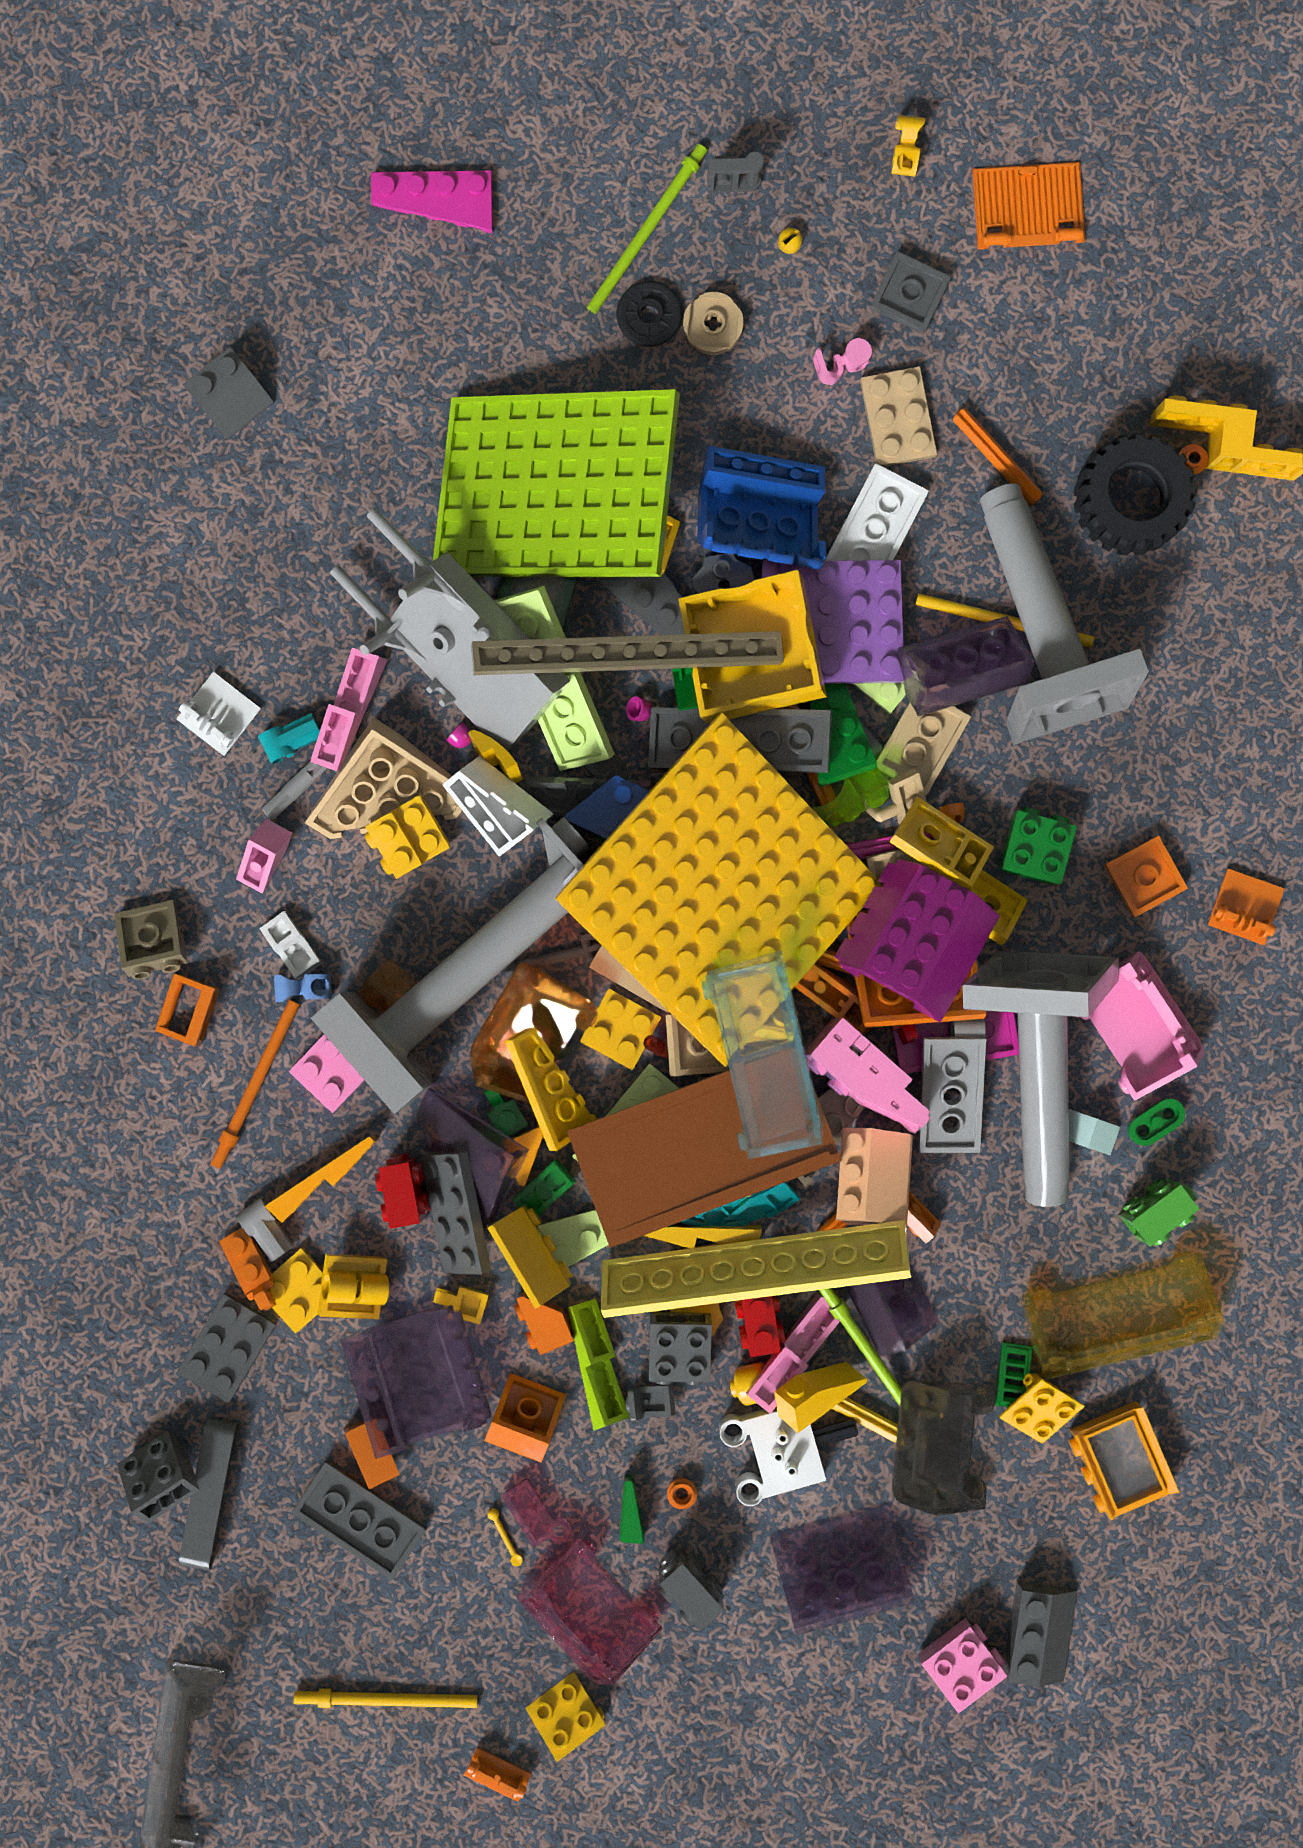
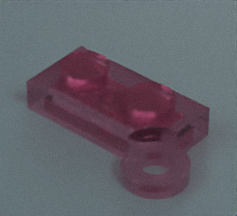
[501,1477,572,1548]

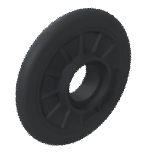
[616,281,682,347]

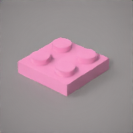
[289,1034,364,1113]

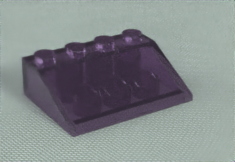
[770,1506,914,1635]

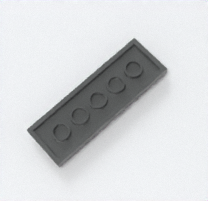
[648,707,833,773]

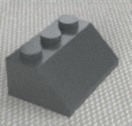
[1003,1580,1077,1687]

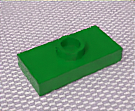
[512,1158,577,1216]

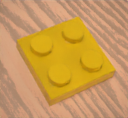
[580,988,662,1070]
[270,1247,323,1334]

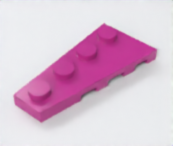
[371,170,493,234]

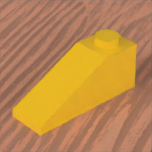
[774,1362,867,1433]

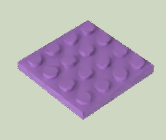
[778,560,905,684]

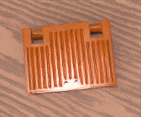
[972,162,1086,249]

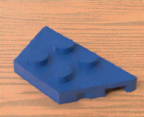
[564,775,649,839]

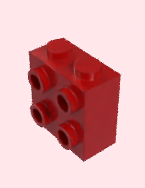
[375,1153,431,1229]
[734,1295,785,1357]

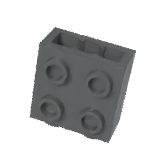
[648,1312,712,1385]
[117,1431,199,1524]
[659,1547,724,1631]

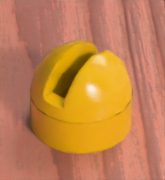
[778,227,802,254]

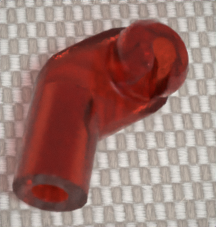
[643,1035,669,1059]

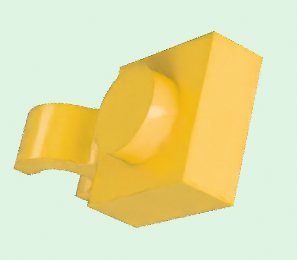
[433,1285,489,1325]

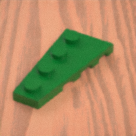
[810,684,877,788]

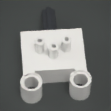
[719,1406,858,1506]

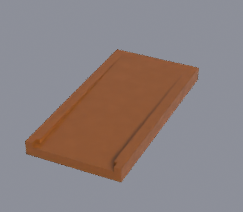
[567,1045,842,1248]

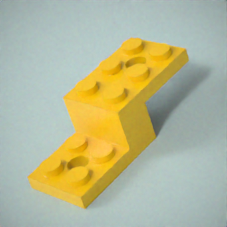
[1150,396,1303,480]
[890,796,1028,946]

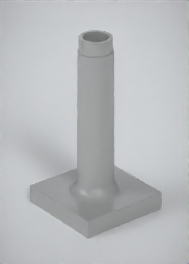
[979,484,1149,745]
[963,951,1119,1207]

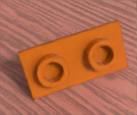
[464,1747,532,1802]

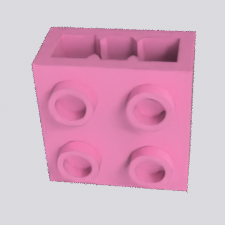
[918,1618,1007,1714]

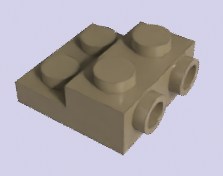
[114,900,188,980]

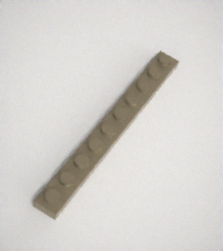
[471,631,784,676]

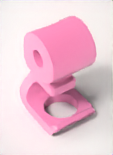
[813,338,872,385]

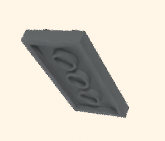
[420,1151,491,1275]
[291,1460,427,1581]

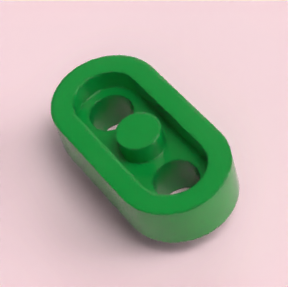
[1127,1098,1185,1146]

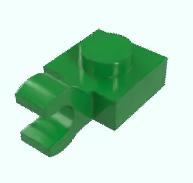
[484,1084,529,1140]

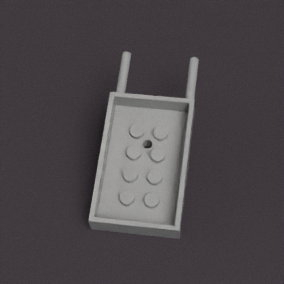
[330,508,570,751]

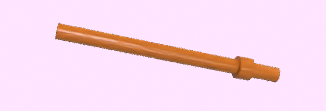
[210,999,300,1169]

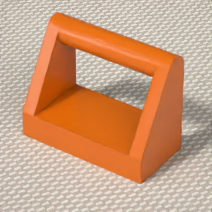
[155,973,220,1046]

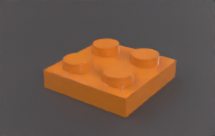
[1104,835,1188,918]

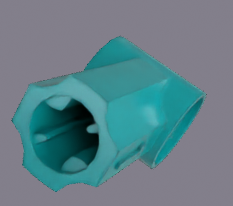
[258,713,320,764]

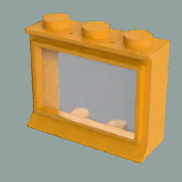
[1068,1401,1180,1520]

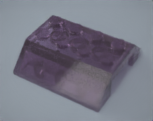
[340,1305,492,1459]

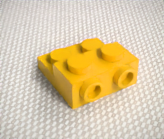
[364,794,452,879]

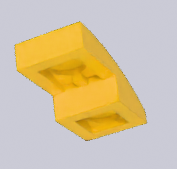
[468,730,523,784]

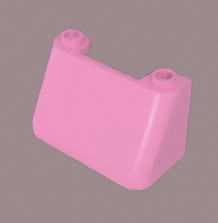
[1077,951,1204,1101]

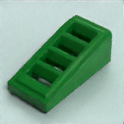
[993,1341,1032,1408]
[620,1474,645,1544]

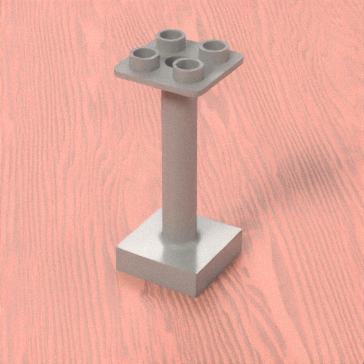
[311,817,590,1114]

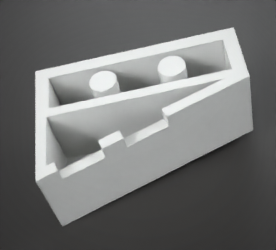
[443,756,553,857]

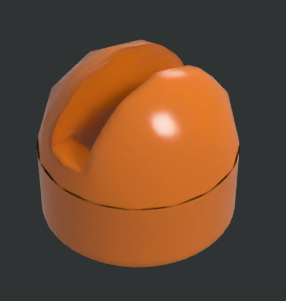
[939,802,965,824]

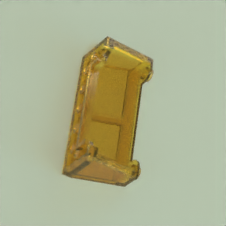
[1021,1251,1225,1380]

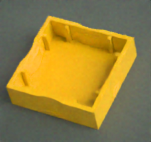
[678,570,827,724]

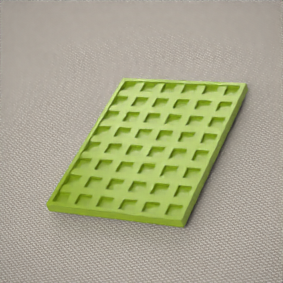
[433,389,680,577]

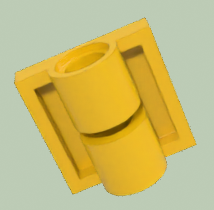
[317,1253,389,1319]

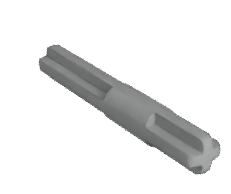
[262,735,357,820]

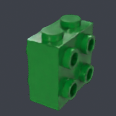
[998,807,1077,886]

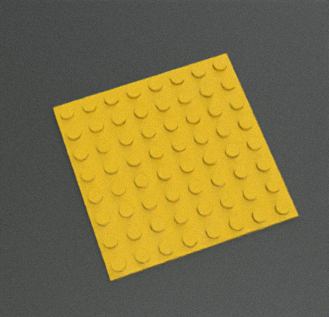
[554,713,882,1066]

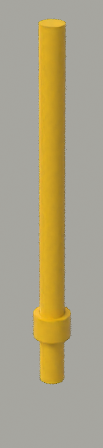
[915,593,1094,648]
[294,1688,478,1708]

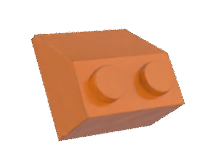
[484,1373,566,1462]

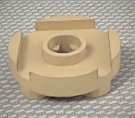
[683,292,743,355]

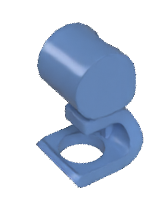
[274,974,332,1002]

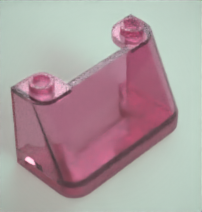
[516,1538,663,1685]

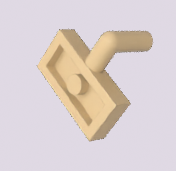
[863,769,927,825]

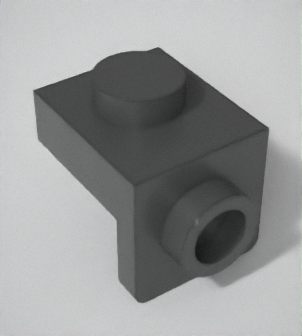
[626,1384,676,1421]

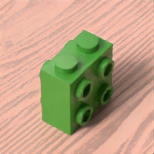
[1119,1179,1200,1246]

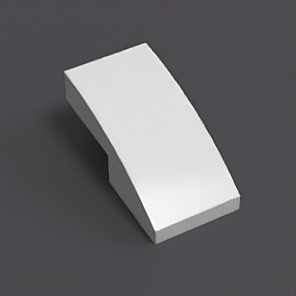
[259,911,323,980]

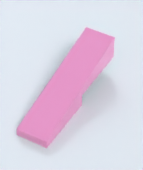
[310,648,387,772]
[746,1293,840,1414]

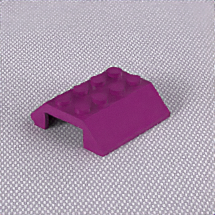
[835,859,1000,1023]

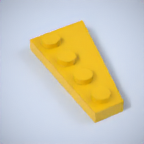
[505,1027,598,1151]

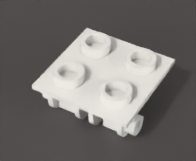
[177,672,261,756]

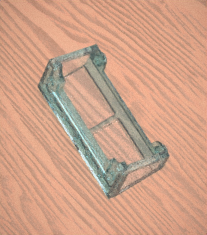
[702,951,823,1159]

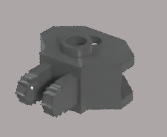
[690,546,754,595]

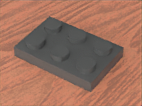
[177,1292,277,1404]

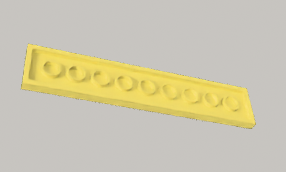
[601,1220,911,1318]

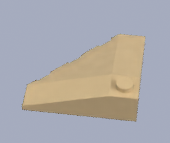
[305,718,462,839]

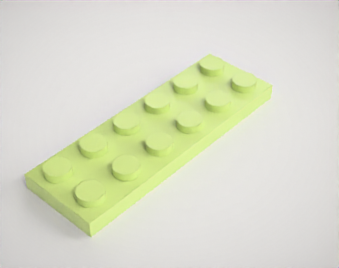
[494,586,615,771]

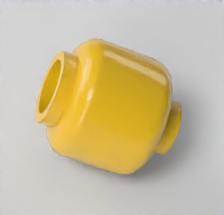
[730,1362,765,1406]

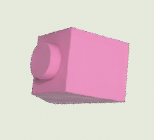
[236,819,292,894]

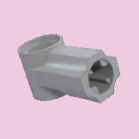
[236,1197,294,1262]

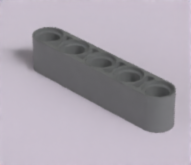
[179,1417,239,1571]

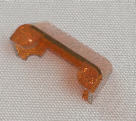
[470,962,598,1103]

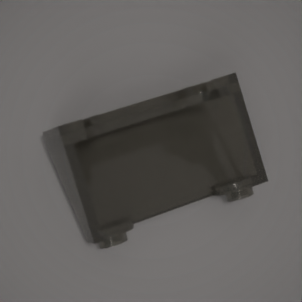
[892,1380,997,1516]

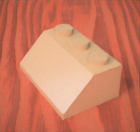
[836,1128,913,1227]

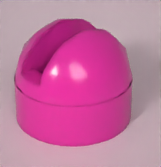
[626,696,652,722]
[446,722,471,748]

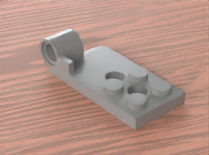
[918,1019,986,1153]

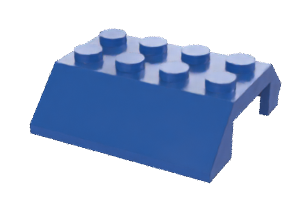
[697,446,826,569]

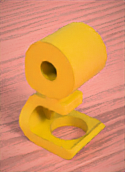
[891,114,925,177]

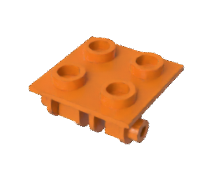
[1207,868,1285,945]

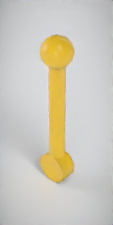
[487,1508,523,1566]

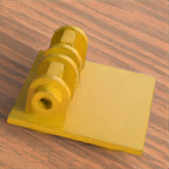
[999,1373,1085,1444]
[525,1672,606,1762]

